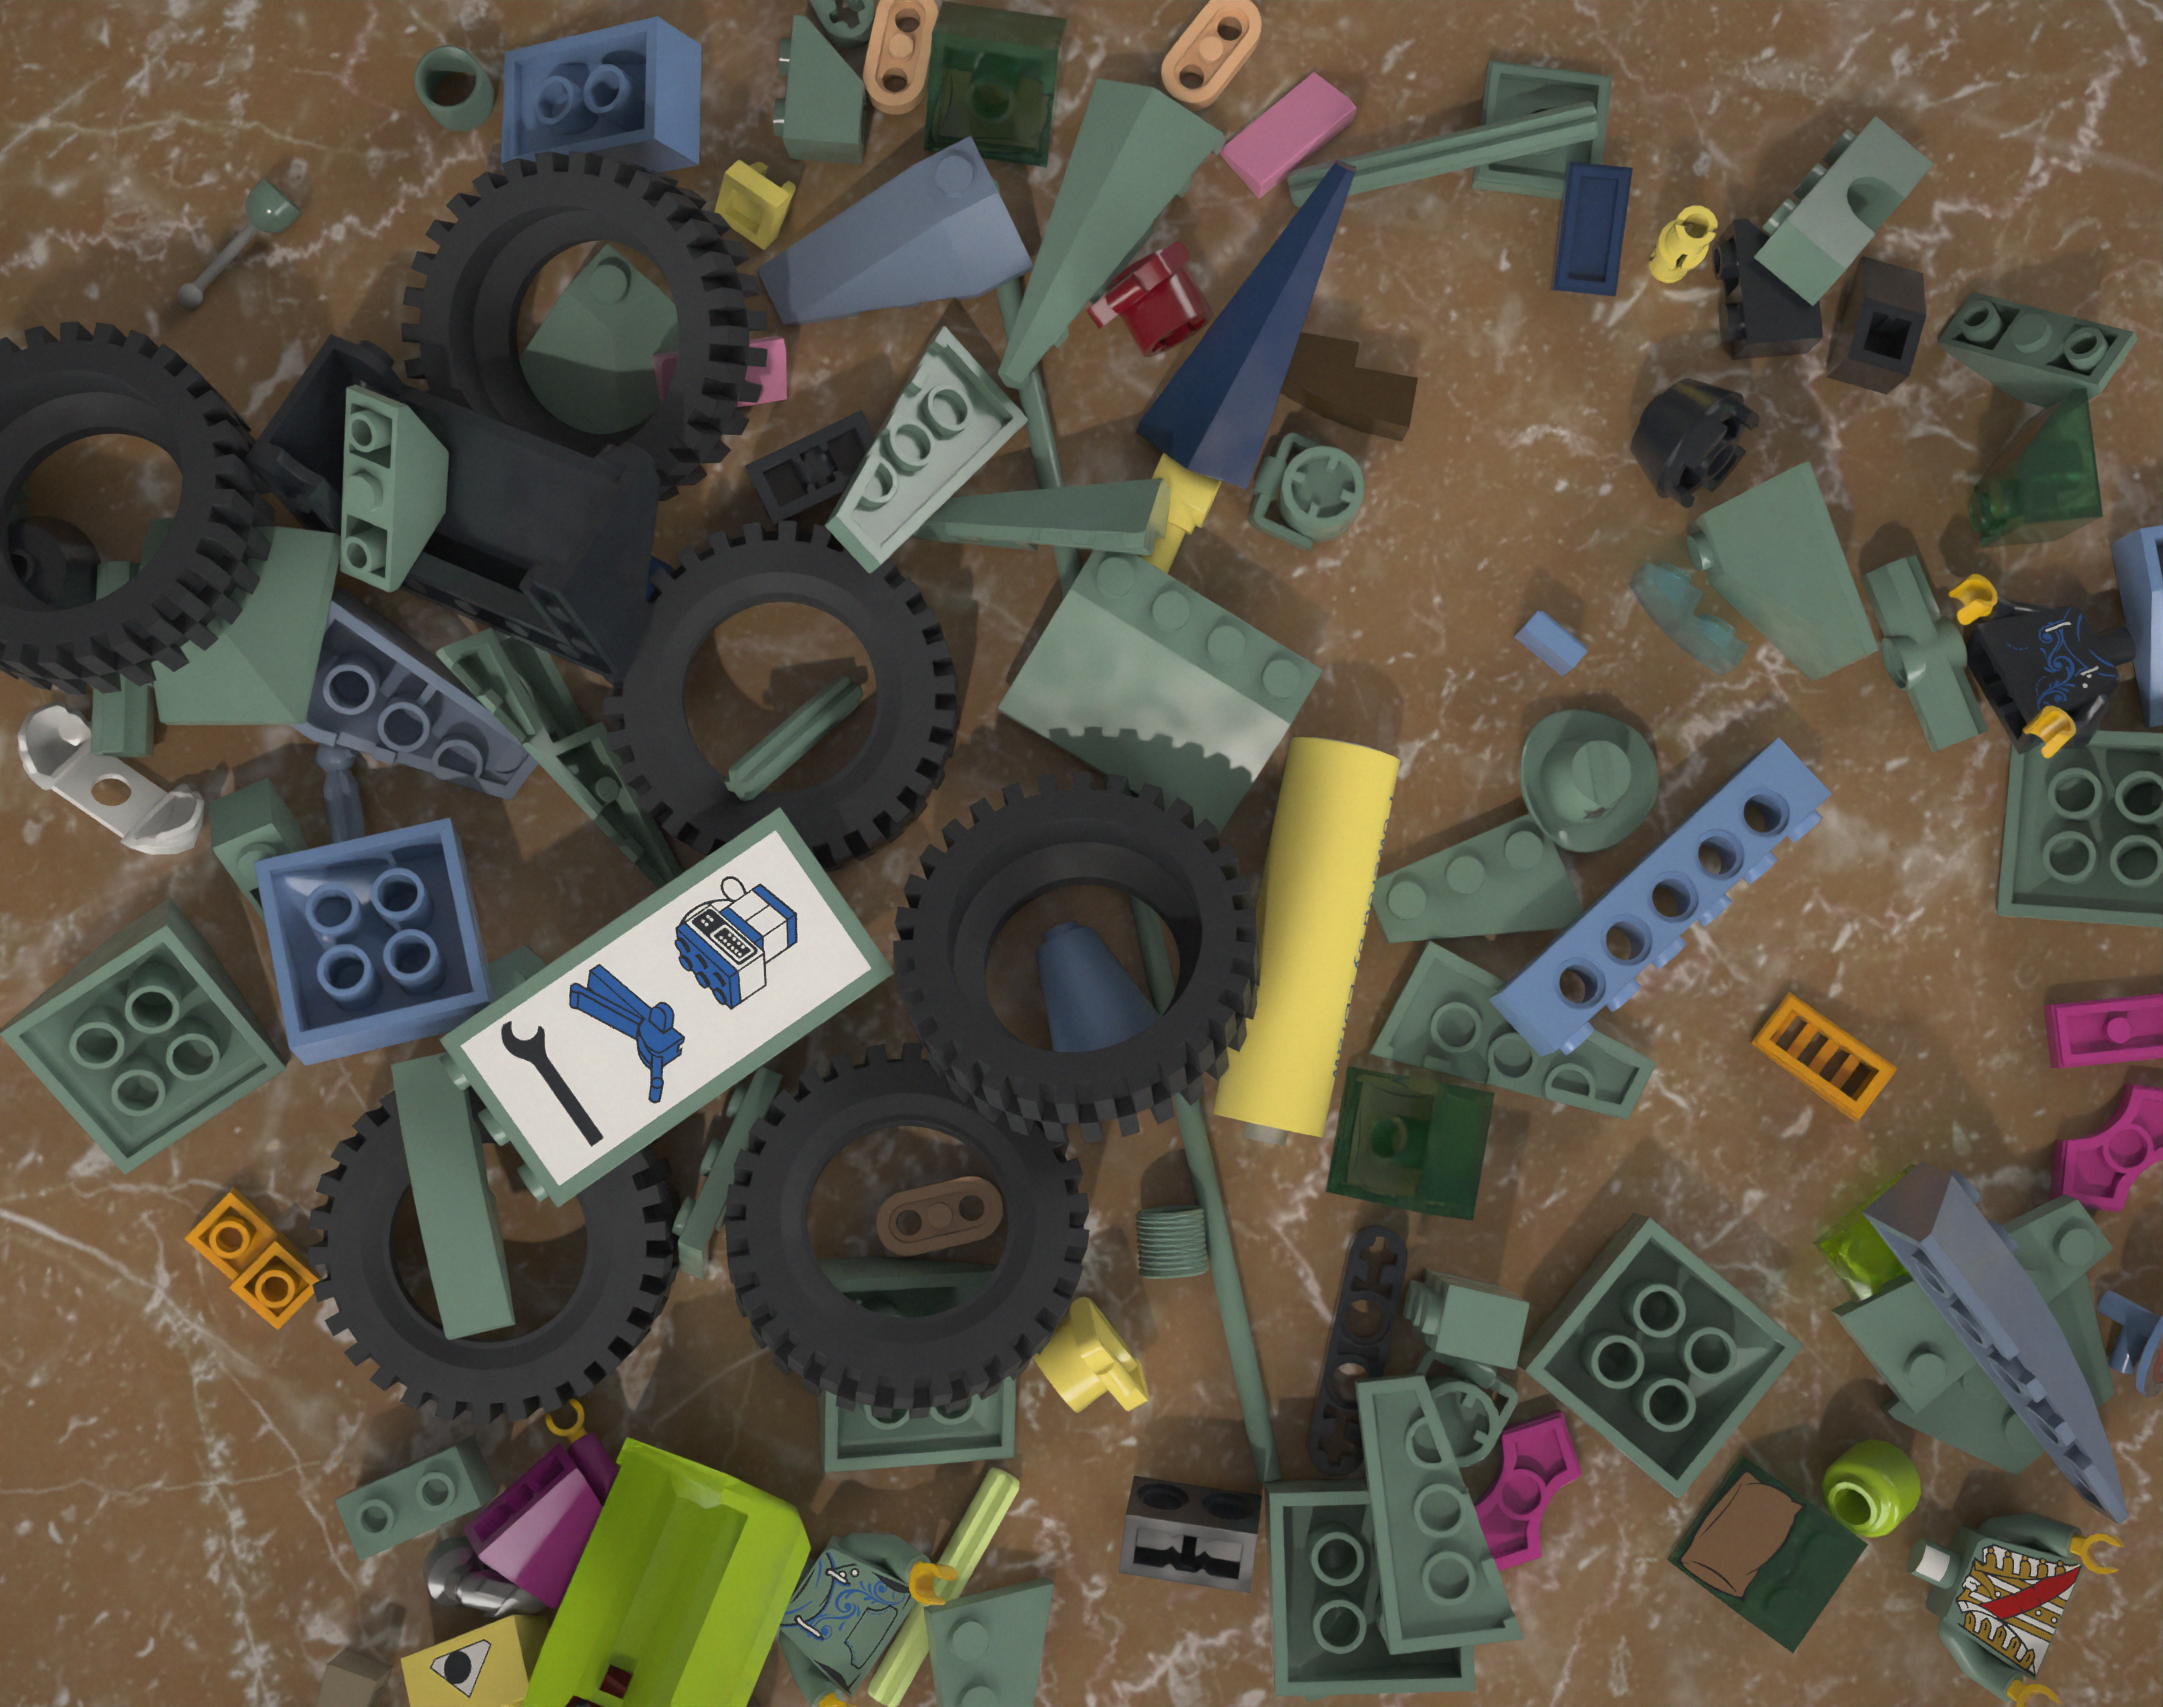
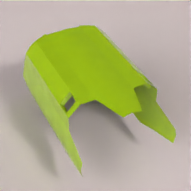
[523,1437,811,1707]

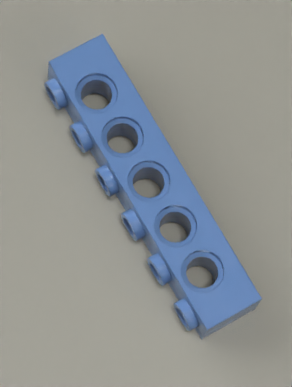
[1488,737,1832,1057]

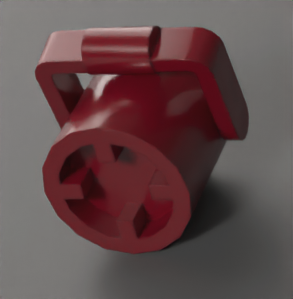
[1086,241,1214,358]

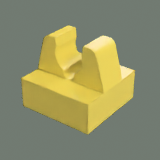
[714,160,796,250]

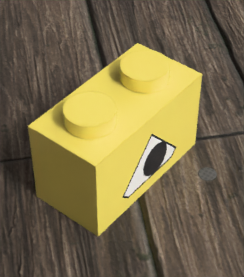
[401,1614,550,1707]

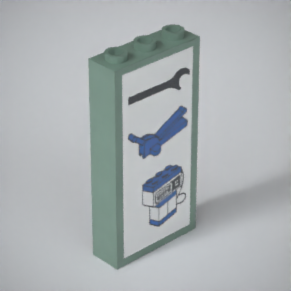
[439,807,895,1208]

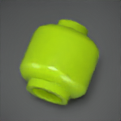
[1821,1439,1922,1538]

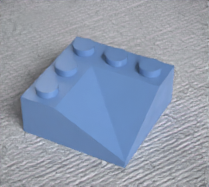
[254,818,495,1066]

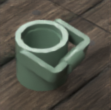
[1248,433,1365,551]
[1411,1346,1519,1468]

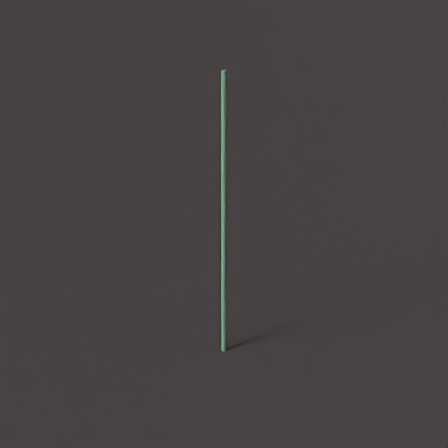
[993,180,1283,1483]

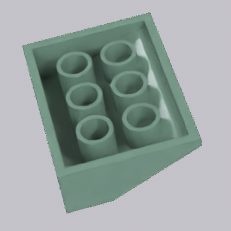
[997,550,1323,835]

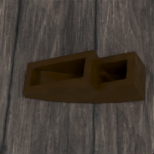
[1280,332,1418,442]

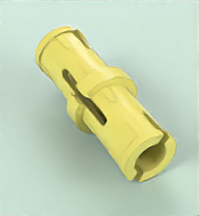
[1649,205,1718,283]

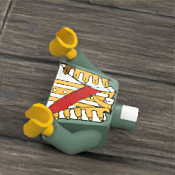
[1907,1512,2124,1707]

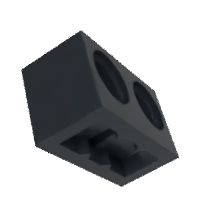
[1119,1476,1262,1593]

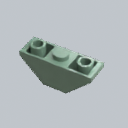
[1938,292,2138,414]
[340,385,449,592]

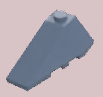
[757,136,1034,327]
[289,587,539,801]

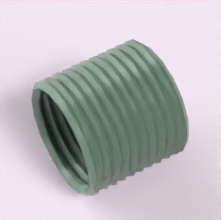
[414,45,495,131]
[1134,1205,1209,1279]

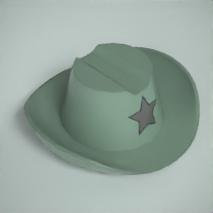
[1519,709,1659,853]

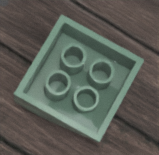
[1517,1213,1804,1499]
[1264,1478,1475,1696]

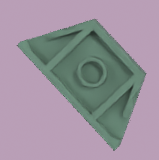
[1880,1273,2115,1476]

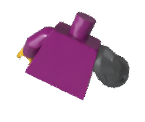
[422,1398,619,1618]

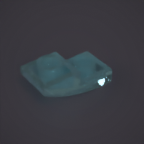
[1628,562,1749,676]

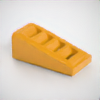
[1751,992,1898,1123]

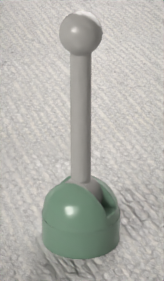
[177,177,303,308]

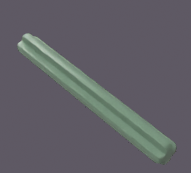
[1287,101,1599,207]

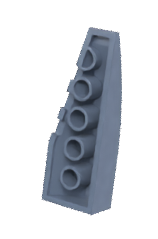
[1862,1161,2129,1525]

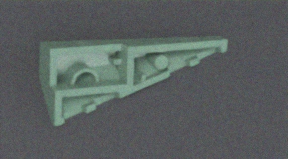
[998,78,1226,390]
[909,478,1171,556]
[436,628,683,890]

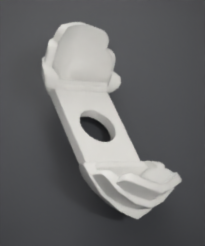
[17,701,204,855]

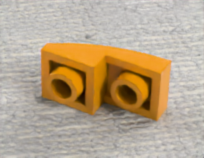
[184,1187,323,1330]

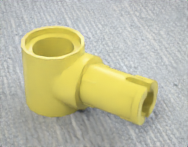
[1136,453,1221,574]

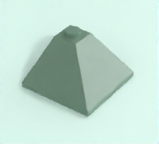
[519,243,740,434]
[1687,461,1879,682]
[139,517,341,725]
[1997,730,2163,928]
[0,897,287,1175]
[816,1256,1016,1473]

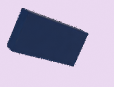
[1550,162,1633,296]

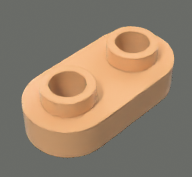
[863,0,939,115]
[1160,0,1262,112]
[876,1175,1004,1256]

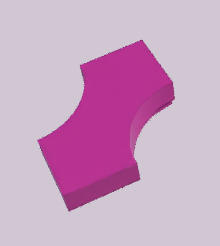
[2049,1084,2163,1212]
[1473,1409,1583,1571]

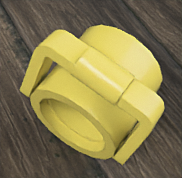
[1033,1297,1149,1414]

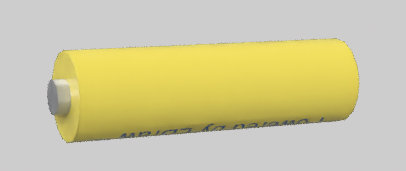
[1212,737,1400,1146]

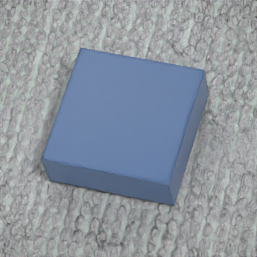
[1514,610,1587,677]

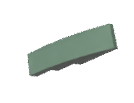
[391,1052,516,1340]

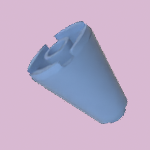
[1035,921,1161,1052]

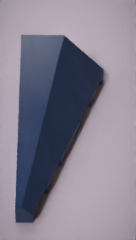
[1136,160,1356,489]

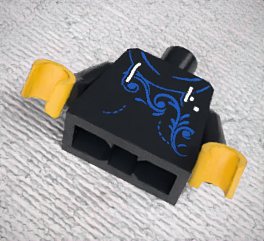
[1948,574,2136,758]

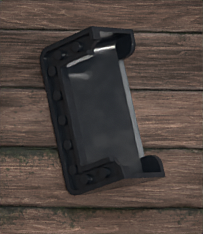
[243,334,661,681]

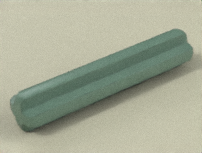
[725,675,863,801]

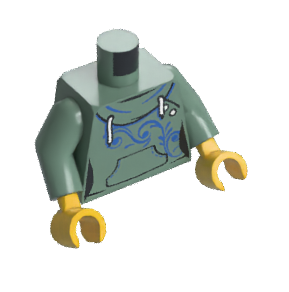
[778,1532,957,1707]

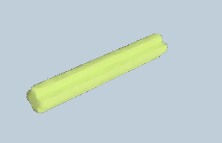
[868,1467,1020,1707]

